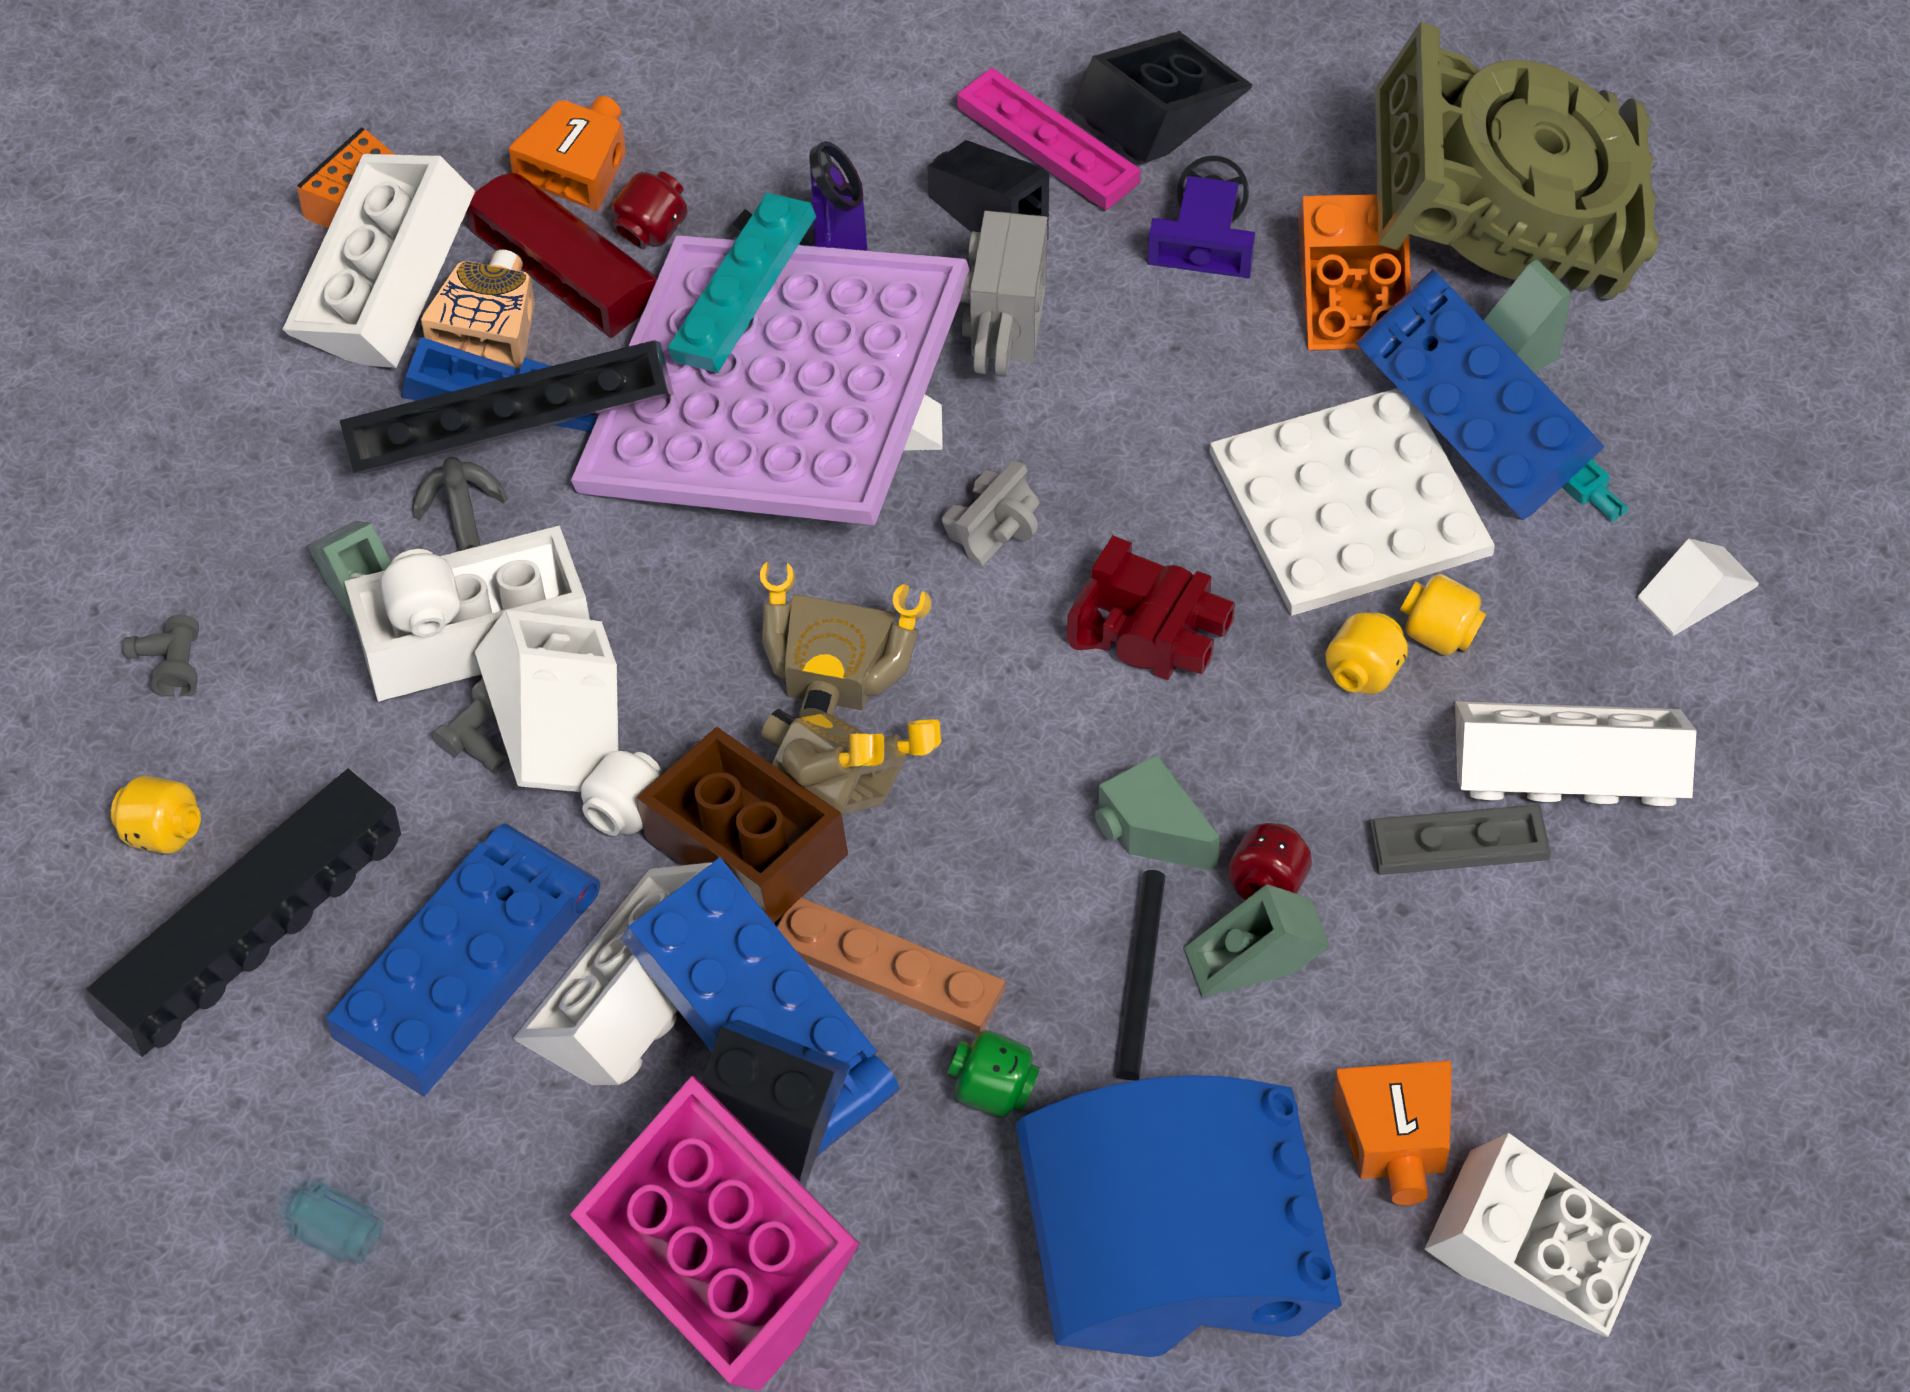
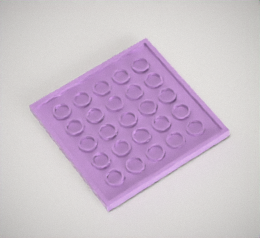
[571,235,970,525]

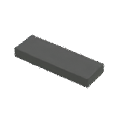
[1369,804,1551,875]

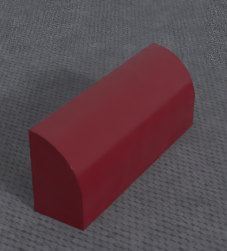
[466,173,658,339]

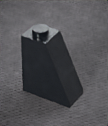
[928,140,1049,240]

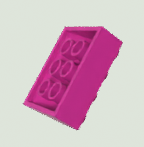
[570,1076,860,1391]

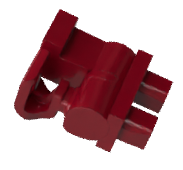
[1067,535,1235,680]

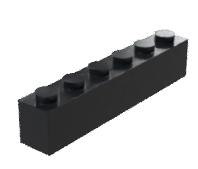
[340,340,674,473]
[85,768,402,1057]

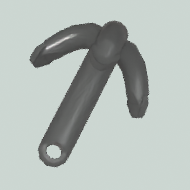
[414,457,508,551]

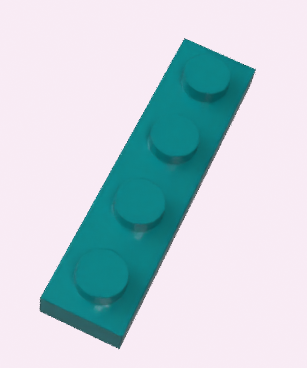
[668,192,816,373]

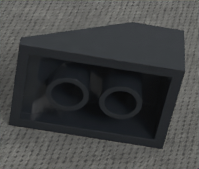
[1071,31,1253,162]
[701,1020,850,1187]

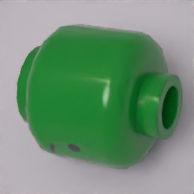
[946,1029,1040,1118]

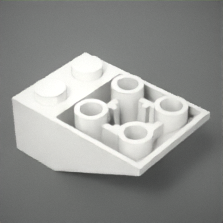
[475,609,618,792]
[1425,1133,1652,1337]

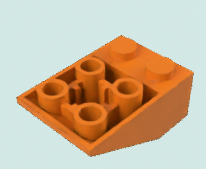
[1298,194,1411,350]

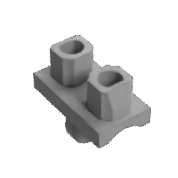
[942,461,1040,567]

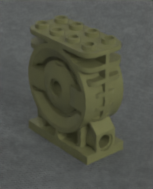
[1375,22,1659,300]

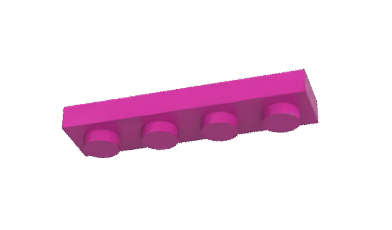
[957,67,1141,211]

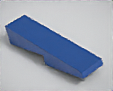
[401,337,597,432]

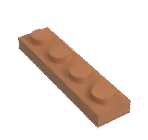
[777,898,1006,1034]

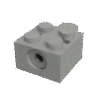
[961,211,1048,376]

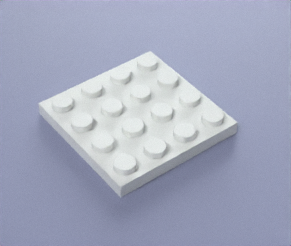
[1209,388,1495,616]

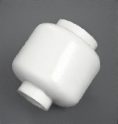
[381,549,460,637]
[581,751,662,836]

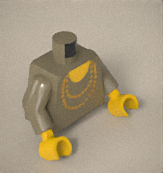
[760,562,932,718]
[761,709,941,815]

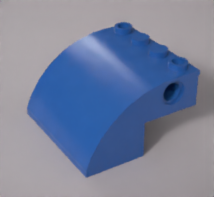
[1016,1075,1342,1357]

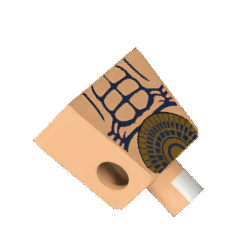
[421,250,535,368]

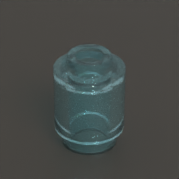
[287,1182,384,1264]

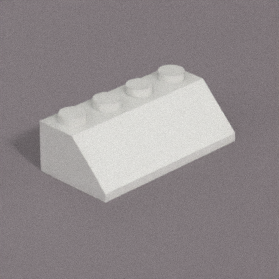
[282,154,475,368]
[344,525,590,702]
[1455,701,1696,806]
[513,863,712,1085]

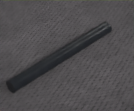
[1116,870,1166,1081]

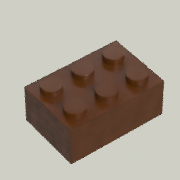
[636,727,848,923]

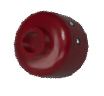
[611,171,688,249]
[1228,823,1312,901]

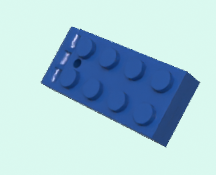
[1355,269,1604,520]
[326,823,600,1097]
[621,858,899,1156]

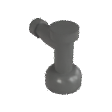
[123,614,199,696]
[432,678,508,774]

